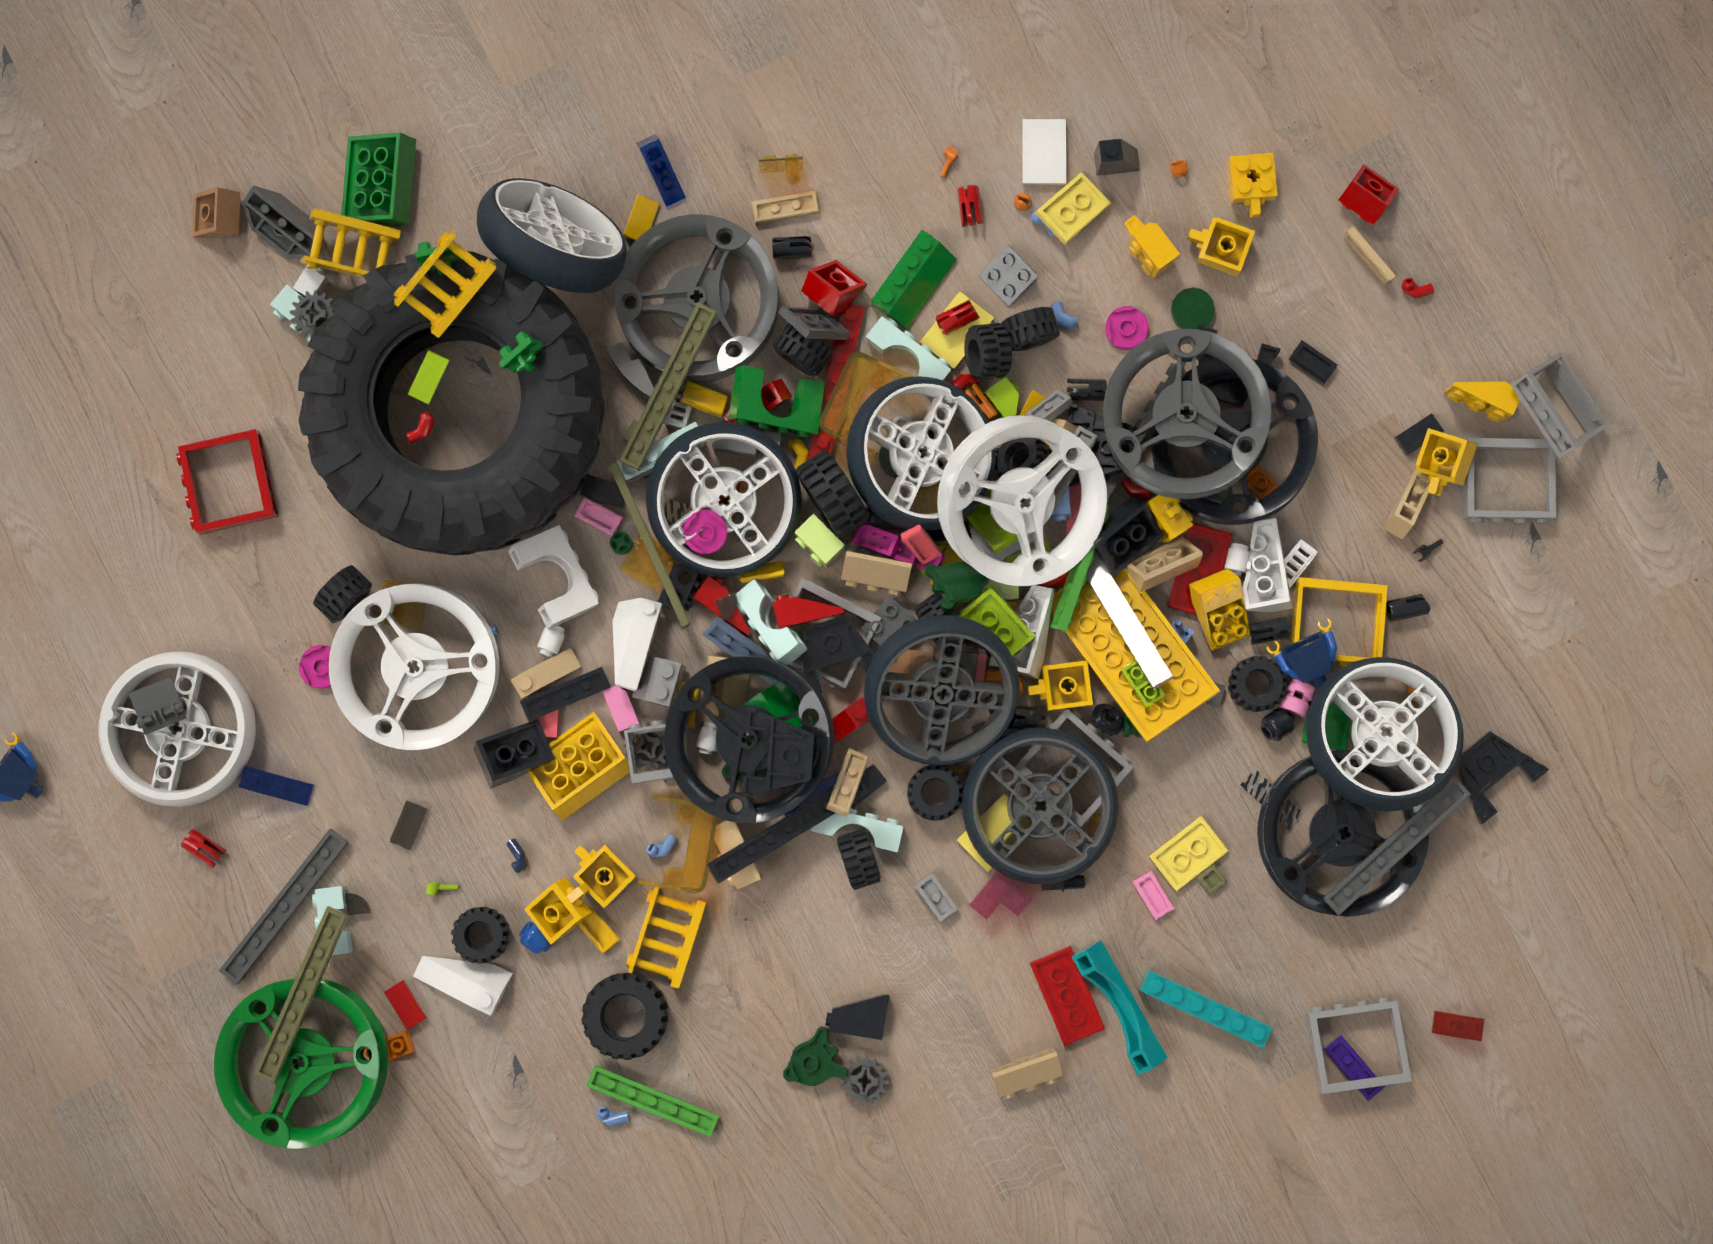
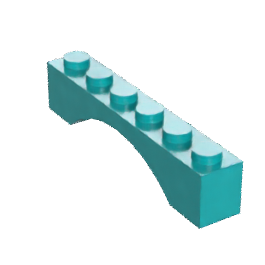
[1072,940,1168,1075]
[1138,970,1272,1048]

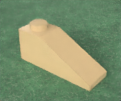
[1383,469,1430,539]
[511,648,582,700]

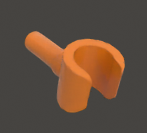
[940,146,958,178]

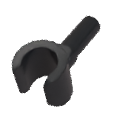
[1413,539,1443,562]

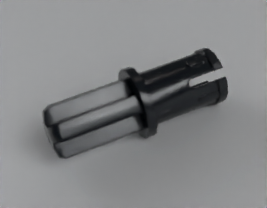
[1041,875,1086,892]

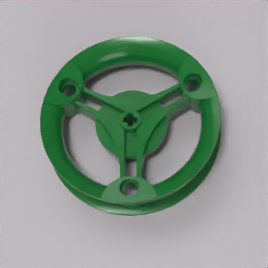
[214,978,389,1149]

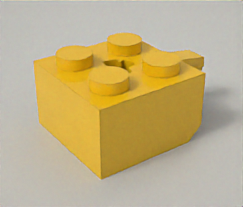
[1226,153,1277,218]
[1124,215,1180,278]
[1187,217,1255,277]
[1416,428,1478,496]
[1146,495,1193,544]
[1027,660,1093,711]
[573,844,638,908]
[524,877,592,944]

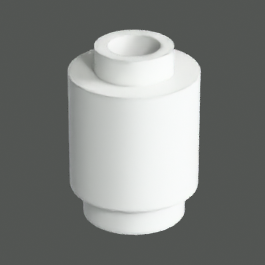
[1224,543,1250,577]
[537,626,565,658]
[696,722,718,755]

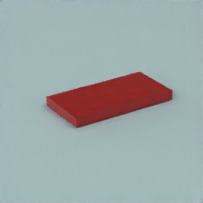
[1167,523,1233,615]
[1029,946,1105,1046]

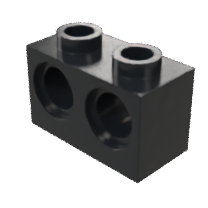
[657,562,702,611]

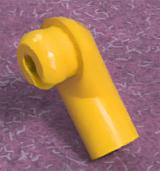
[788,438,809,469]

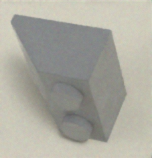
[632,656,686,708]

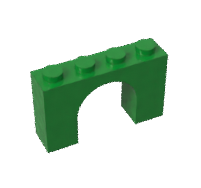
[728,365,825,439]

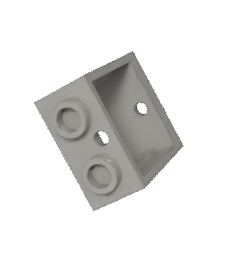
[624,720,673,784]

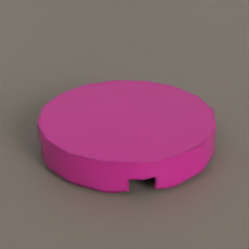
[1105,306,1149,350]
[683,509,727,554]
[299,645,331,689]

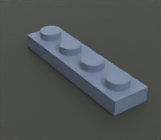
[703,616,778,685]

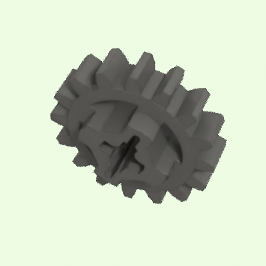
[290,290,335,337]
[624,722,666,770]
[840,1055,889,1105]

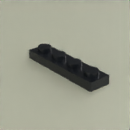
[520,667,611,722]

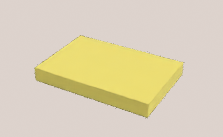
[1035,172,1111,245]
[919,291,994,370]
[957,794,1031,872]
[1148,816,1229,892]

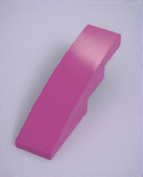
[852,524,945,571]

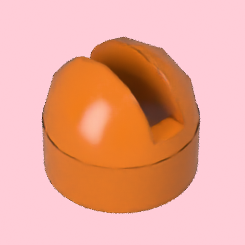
[1169,160,1188,178]
[1014,193,1032,211]

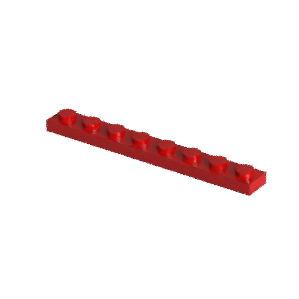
[808,304,865,460]

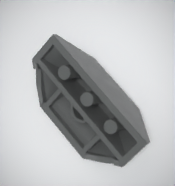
[242,185,324,259]

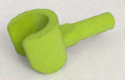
[426,882,458,896]

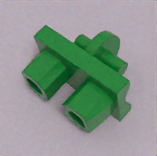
[415,241,461,275]
[499,331,543,373]

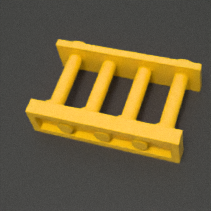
[300,208,401,279]
[394,229,496,338]
[626,886,707,989]

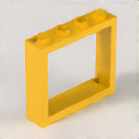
[1291,577,1388,667]

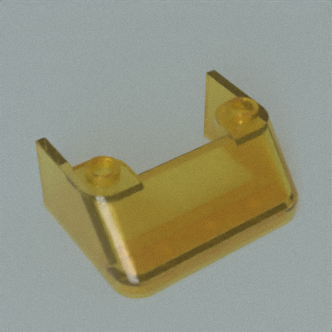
[819,352,913,460]
[638,795,718,893]

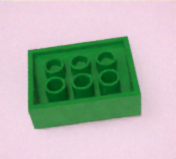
[341,132,416,226]

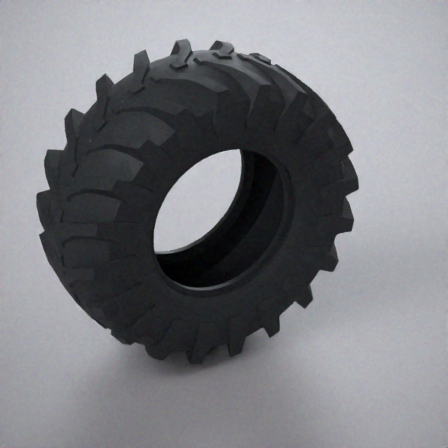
[298,251,605,556]

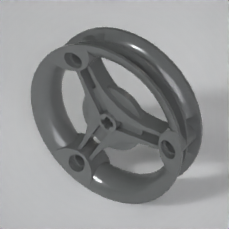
[615,214,779,382]
[1103,329,1271,499]

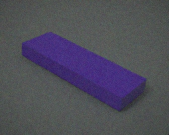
[1324,1035,1385,1101]

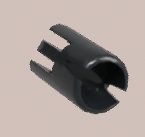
[772,236,812,259]
[1067,378,1107,401]
[1386,594,1431,622]
[1248,617,1291,645]
[1009,706,1045,729]

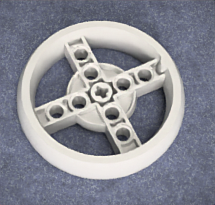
[98,651,256,807]

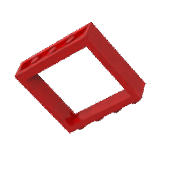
[176,429,278,535]

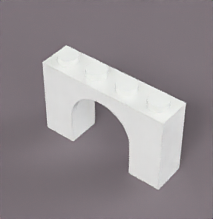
[508,525,599,629]

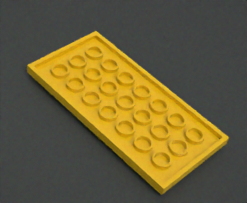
[1051,560,1220,743]

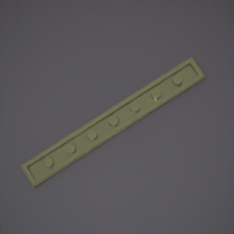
[619,302,718,471]
[609,463,691,629]
[254,906,349,1083]

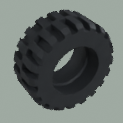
[795,451,870,538]
[581,972,669,1060]

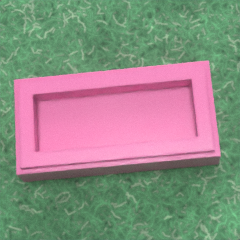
[574,497,624,536]
[603,686,639,732]
[1132,870,1175,920]

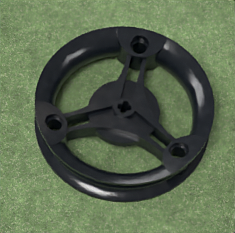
[1151,359,1318,525]
[664,656,834,823]
[1257,750,1429,917]

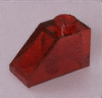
[1431,1010,1485,1041]

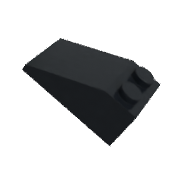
[1093,496,1164,577]
[474,719,555,789]

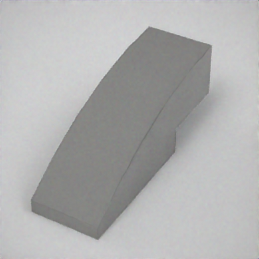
[606,342,654,399]
[712,431,782,458]

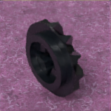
[1091,703,1124,737]

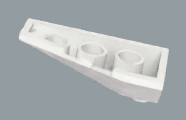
[1242,518,1293,612]
[989,585,1054,679]
[612,598,662,692]
[413,956,513,1016]

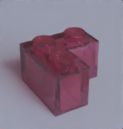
[968,871,1032,919]

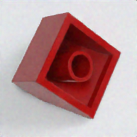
[1338,164,1399,225]
[801,260,867,316]

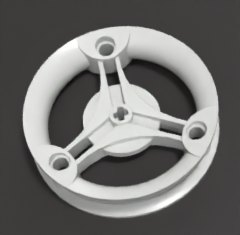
[937,415,1107,586]
[329,583,500,750]

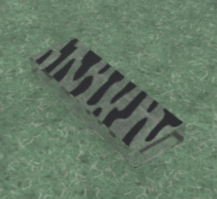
[1239,768,1303,829]

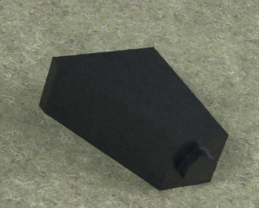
[1094,139,1140,176]
[825,994,889,1040]

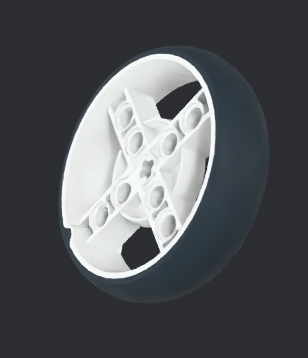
[477,178,627,293]
[846,376,996,531]
[646,422,801,577]
[1306,657,1464,811]

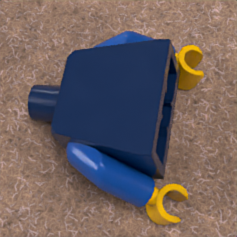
[1267,618,1337,689]
[0,733,44,802]

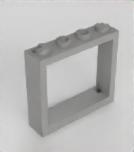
[1510,352,1609,458]
[1463,438,1556,524]
[766,578,881,691]
[1014,708,1134,827]
[1305,997,1412,1095]

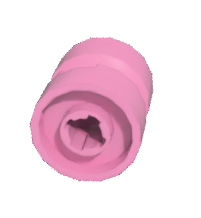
[1279,678,1317,718]

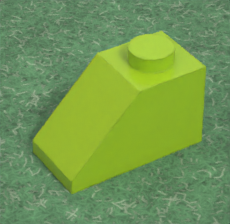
[984,377,1019,418]

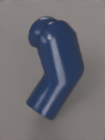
[506,838,527,873]

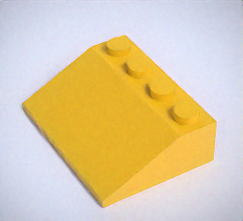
[528,712,630,821]

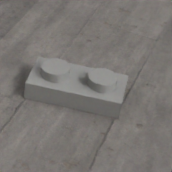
[1025,390,1073,421]
[914,873,958,922]

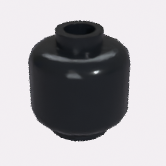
[1261,709,1294,741]

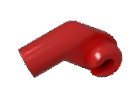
[1401,278,1434,299]
[951,374,980,390]
[406,412,434,443]
[1120,477,1152,499]

